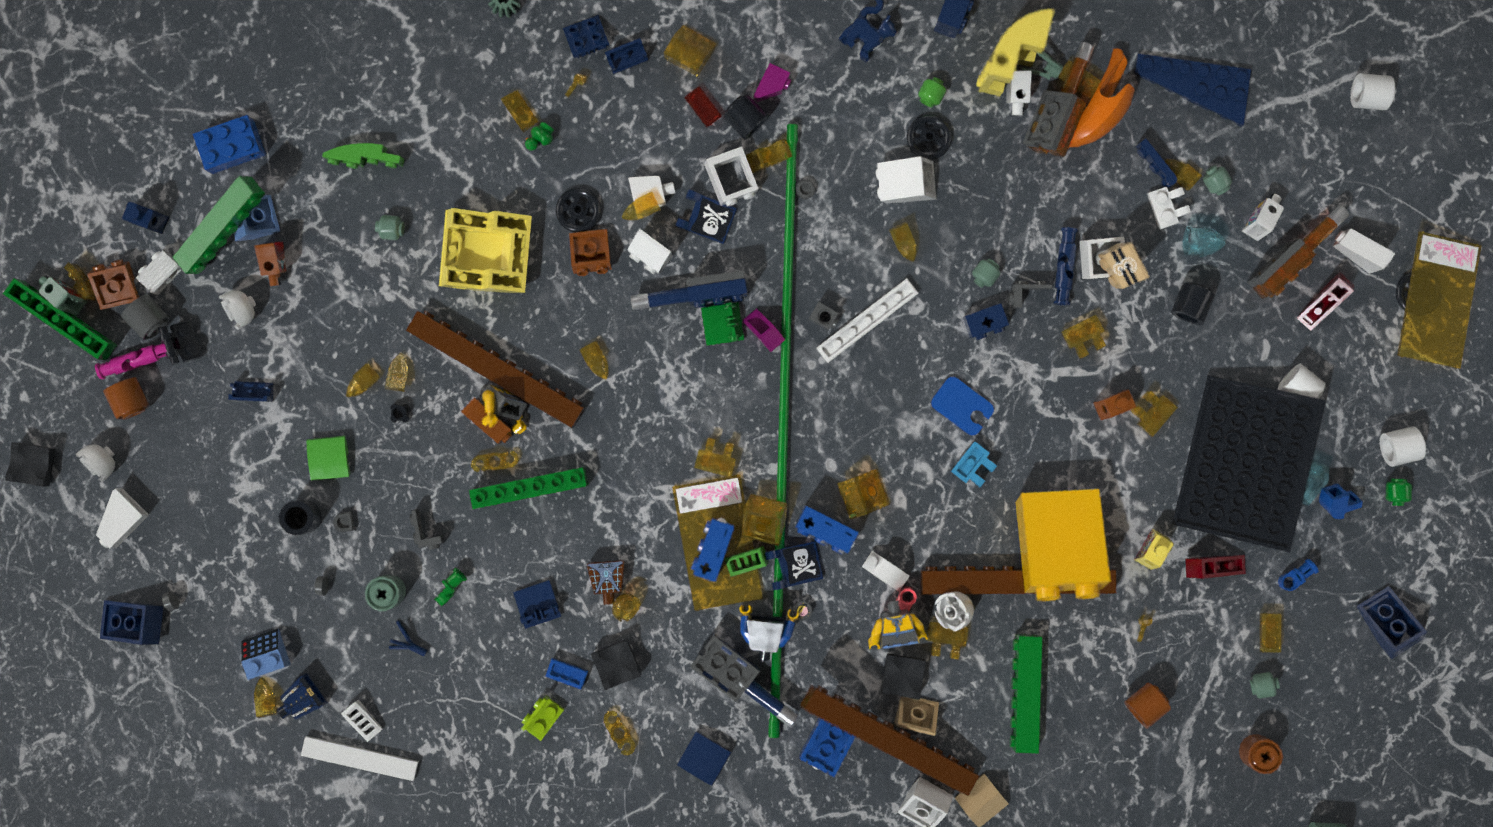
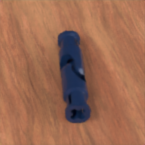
[1053,227,1078,306]

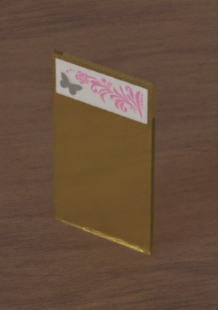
[1397,231,1482,369]
[672,474,763,611]

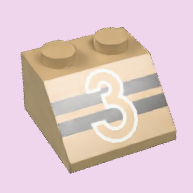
[1098,242,1149,289]

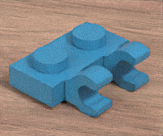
[951,441,997,487]

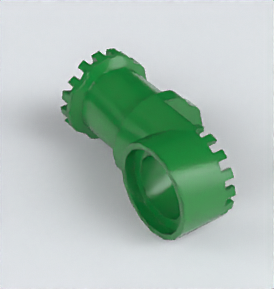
[434,567,467,607]

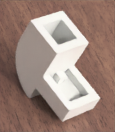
[862,551,909,591]

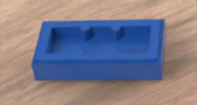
[545,658,588,690]

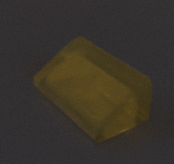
[501,90,539,133]

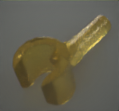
[565,74,587,97]
[1137,615,1152,642]

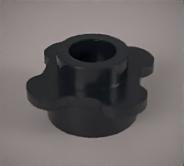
[390,404,410,423]

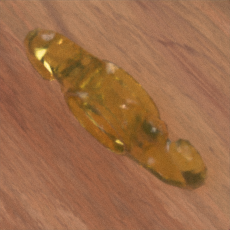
[471,451,519,472]
[603,711,635,756]

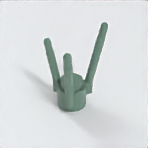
[1022,51,1064,80]

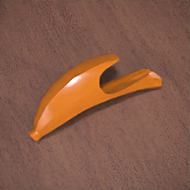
[1059,48,1135,151]

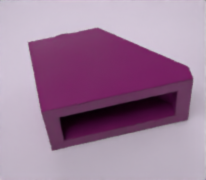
[753,63,792,103]
[743,308,785,352]

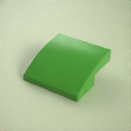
[306,436,350,480]

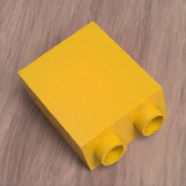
[1015,489,1110,601]

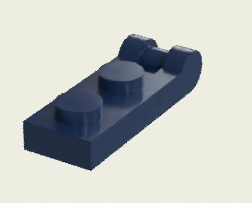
[1135,138,1177,188]

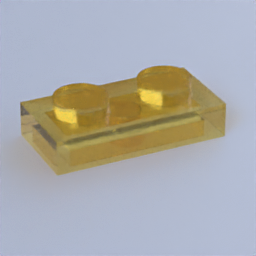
[1260,613,1281,653]

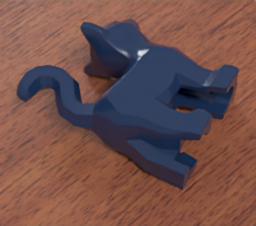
[838,0,897,63]

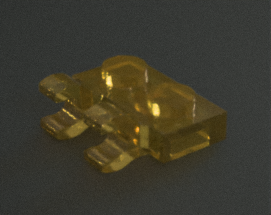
[1061,315,1106,359]
[1131,391,1178,437]
[694,437,736,477]
[927,622,968,660]

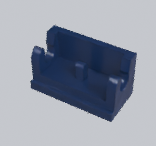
[605,38,649,75]
[228,381,274,402]

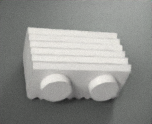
[136,250,182,295]

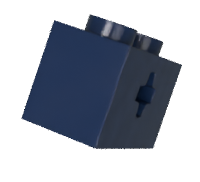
[963,303,1009,341]

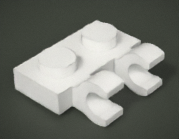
[1147,187,1191,230]

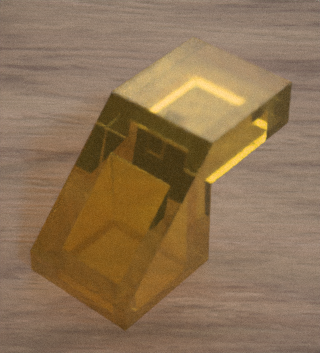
[746,139,793,173]

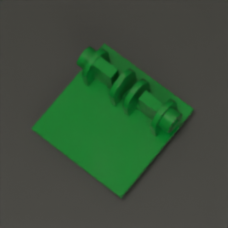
[701,302,744,346]

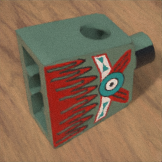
[38,275,88,316]

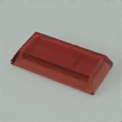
[684,86,722,127]

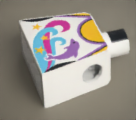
[1242,194,1284,241]

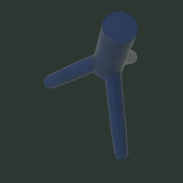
[389,620,427,657]

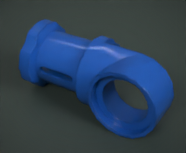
[1278,558,1319,591]

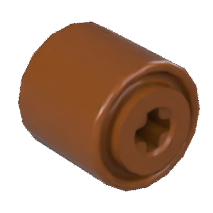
[103,377,150,420]
[1124,682,1171,729]
[1239,734,1283,774]

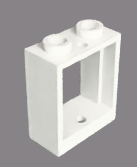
[704,147,758,207]

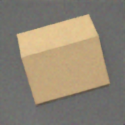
[895,696,939,736]
[954,774,1008,827]

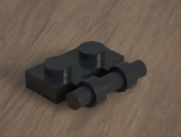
[159,321,203,365]

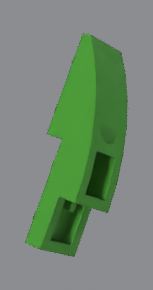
[322,143,404,169]

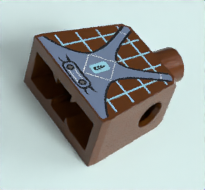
[587,560,625,605]

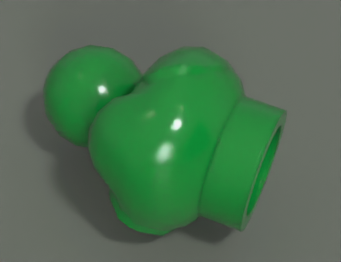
[525,122,554,151]

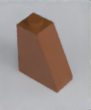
[461,397,513,444]

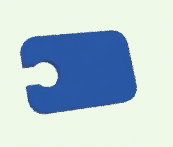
[931,377,994,435]

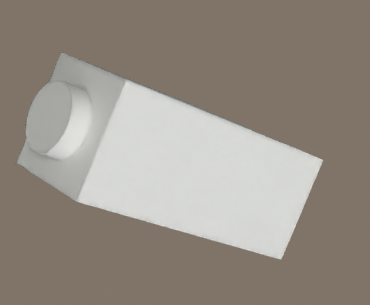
[1333,229,1395,274]
[96,488,149,549]

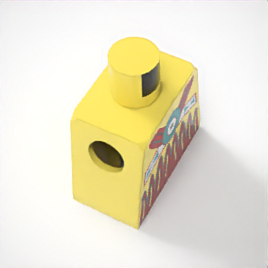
[1134,528,1174,570]

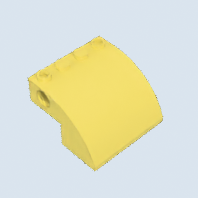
[976,9,1054,96]
[439,208,532,293]

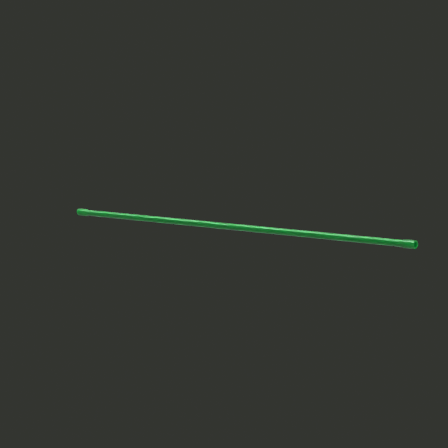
[768,124,798,738]

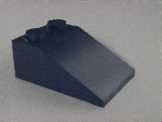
[1357,586,1427,659]
[100,600,164,645]

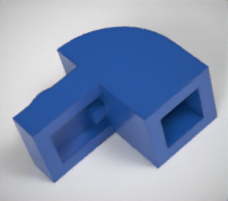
[1319,484,1363,519]

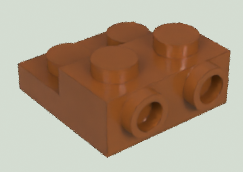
[569,229,612,276]
[87,259,139,310]

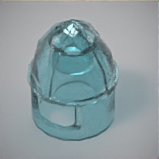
[1183,226,1226,257]

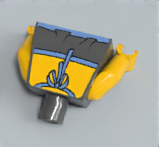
[480,384,527,434]
[868,601,928,649]

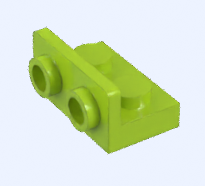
[521,695,564,741]

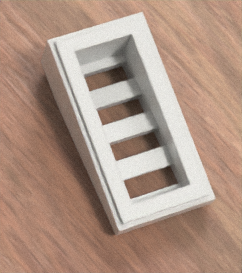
[341,700,383,742]

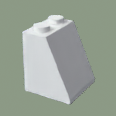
[876,157,936,203]

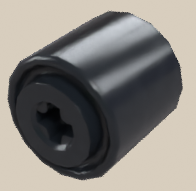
[723,94,769,140]
[1171,283,1215,325]
[279,500,321,535]

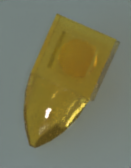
[1164,159,1202,191]
[622,192,661,220]
[889,222,916,261]
[579,341,608,380]
[385,353,408,392]
[346,363,381,397]
[254,678,278,719]

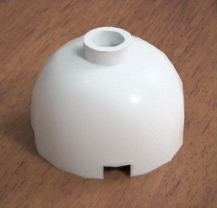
[219,290,256,330]
[75,444,115,483]
[935,592,974,631]

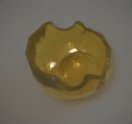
[612,593,641,622]

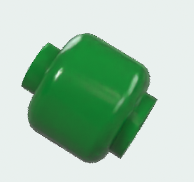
[1385,479,1412,506]

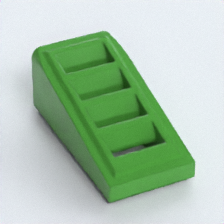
[725,546,769,577]

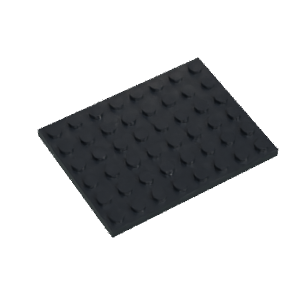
[1172,375,1326,553]

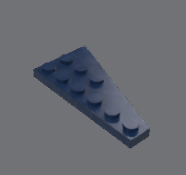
[1134,54,1251,127]

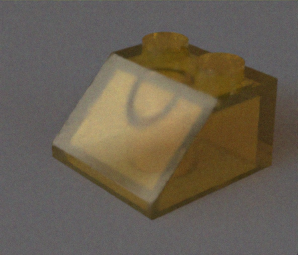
[664,25,716,77]
[837,469,890,519]
[742,494,787,546]

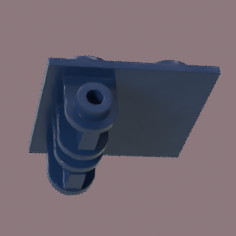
[563,15,609,59]
[513,580,562,629]

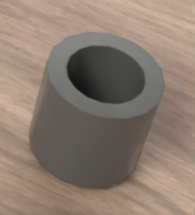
[121,294,170,340]

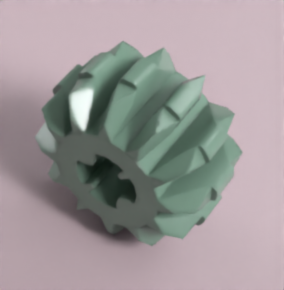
[488,0,521,18]

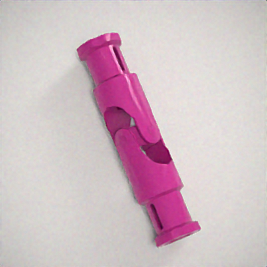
[95,343,174,380]

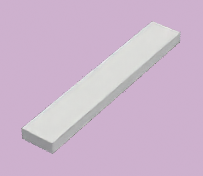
[816,279,918,363]
[301,736,419,781]

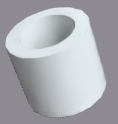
[1351,73,1396,110]
[1278,363,1326,398]
[1380,426,1426,467]

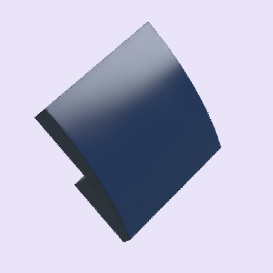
[677,731,732,786]

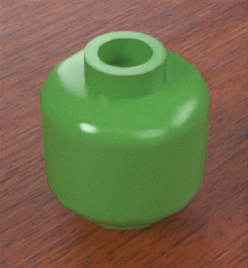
[918,77,946,107]

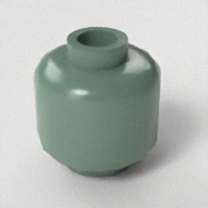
[1203,165,1232,195]
[375,215,405,241]
[972,259,1001,288]
[1250,672,1280,699]

